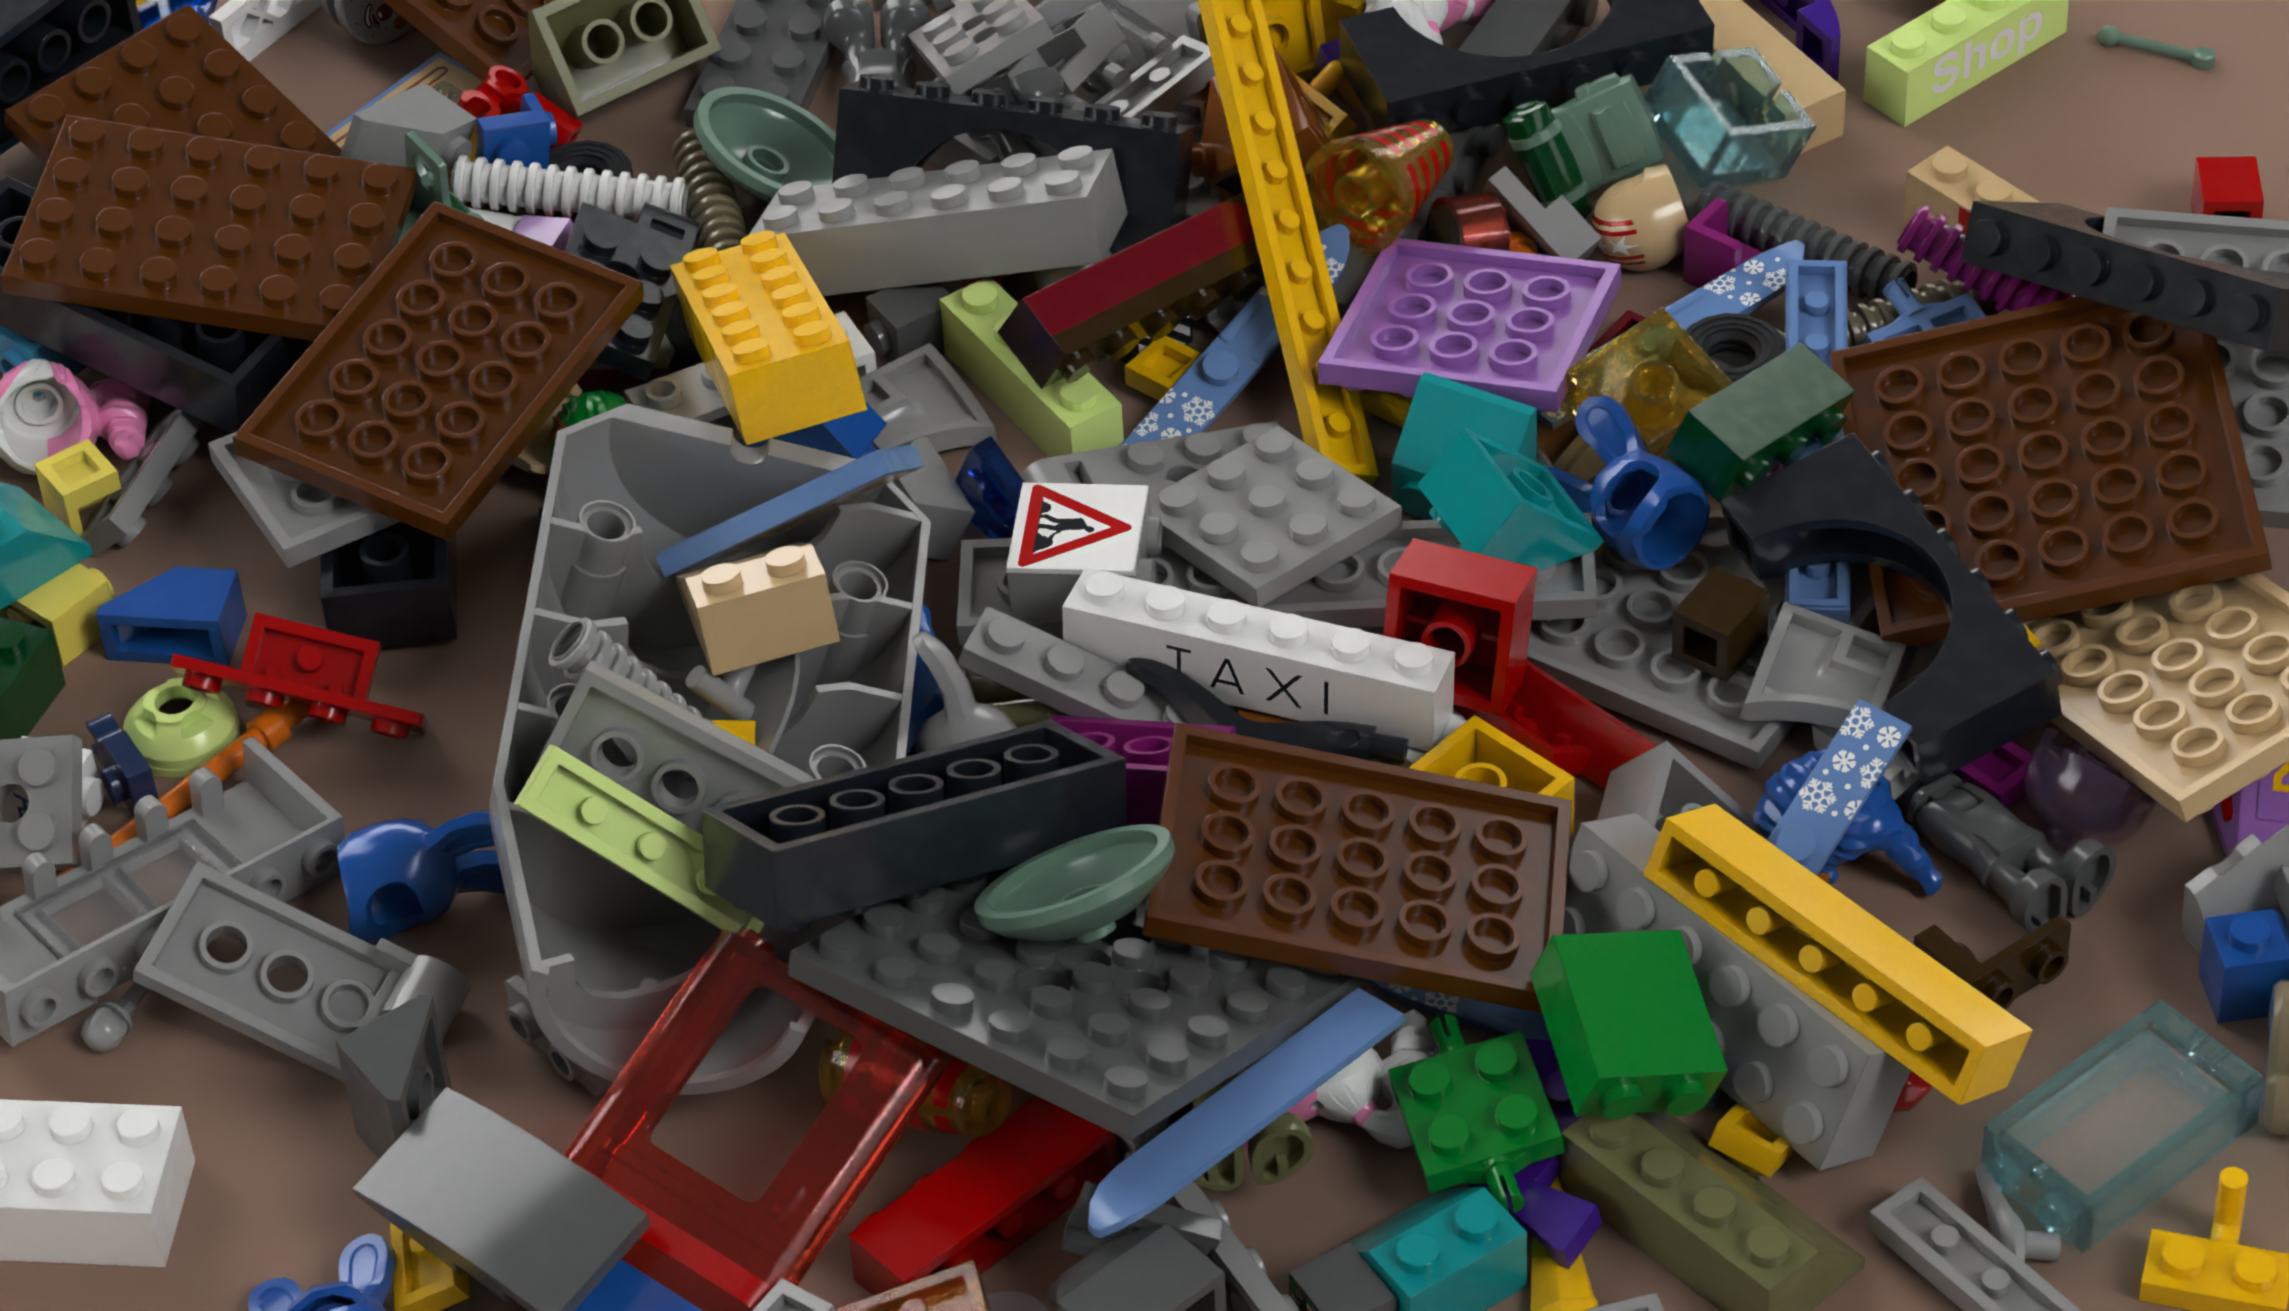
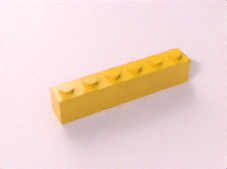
[1643,803,2033,1106]

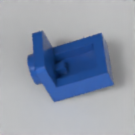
[476,93,557,169]

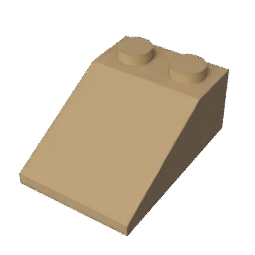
[675,542,840,676]

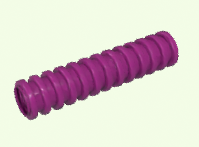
[1897,204,2077,312]

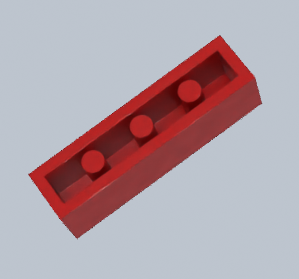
[848,1097,1118,1311]

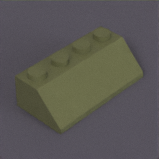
[1560,1111,1865,1311]

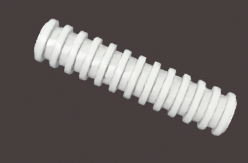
[450,155,688,222]

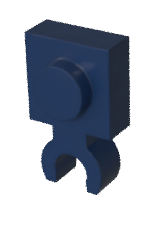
[85,712,158,817]

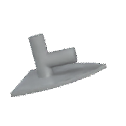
[686,653,800,755]

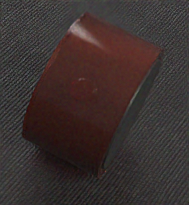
[1426,193,1510,251]

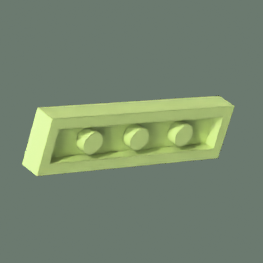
[514,744,765,946]

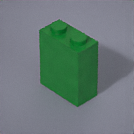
[1530,930,1728,1119]

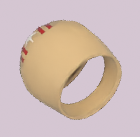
[1591,164,1689,271]

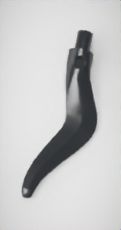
[1125,658,1409,765]

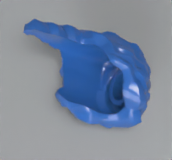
[1753,748,1943,896]

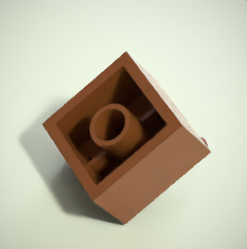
[1190,44,1347,198]

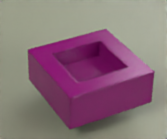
[1952,741,2044,808]

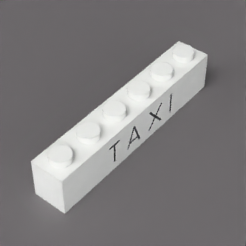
[1062,567,1455,751]

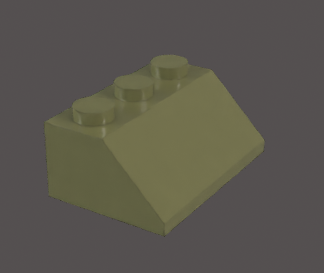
[528,0,722,117]

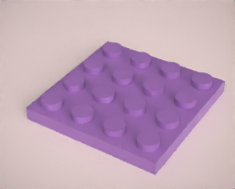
[1318,237,1621,413]

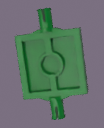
[1388,1014,1565,1213]

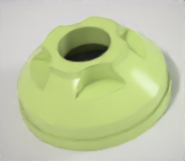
[123,678,241,778]

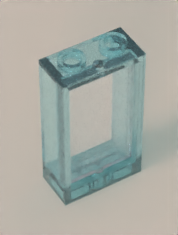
[1981,999,2265,1253]

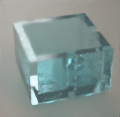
[1644,47,1817,188]

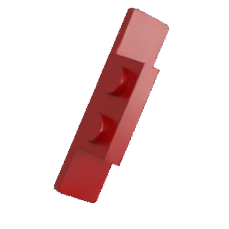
[170,612,428,740]
[1453,660,1658,790]

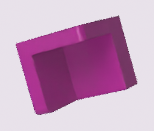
[1684,197,1762,288]

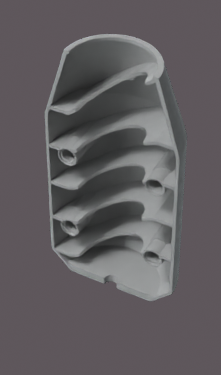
[490,403,931,1095]

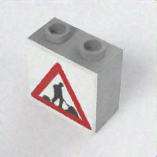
[1006,482,1162,621]

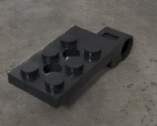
[564,202,700,382]

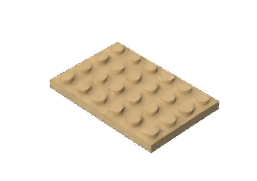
[2023,572,2289,823]

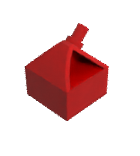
[1383,538,1538,716]

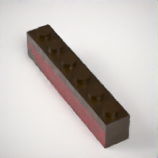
[998,192,1264,389]

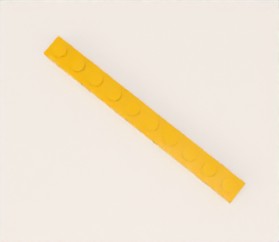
[1197,0,1379,486]

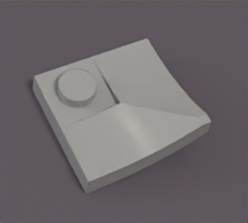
[860,343,998,452]
[1739,601,1907,729]

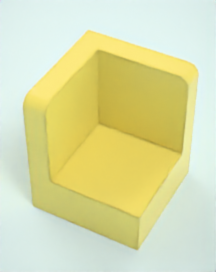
[34,438,122,536]

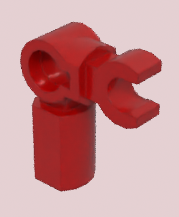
[456,65,583,150]

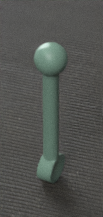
[2098,25,2216,70]

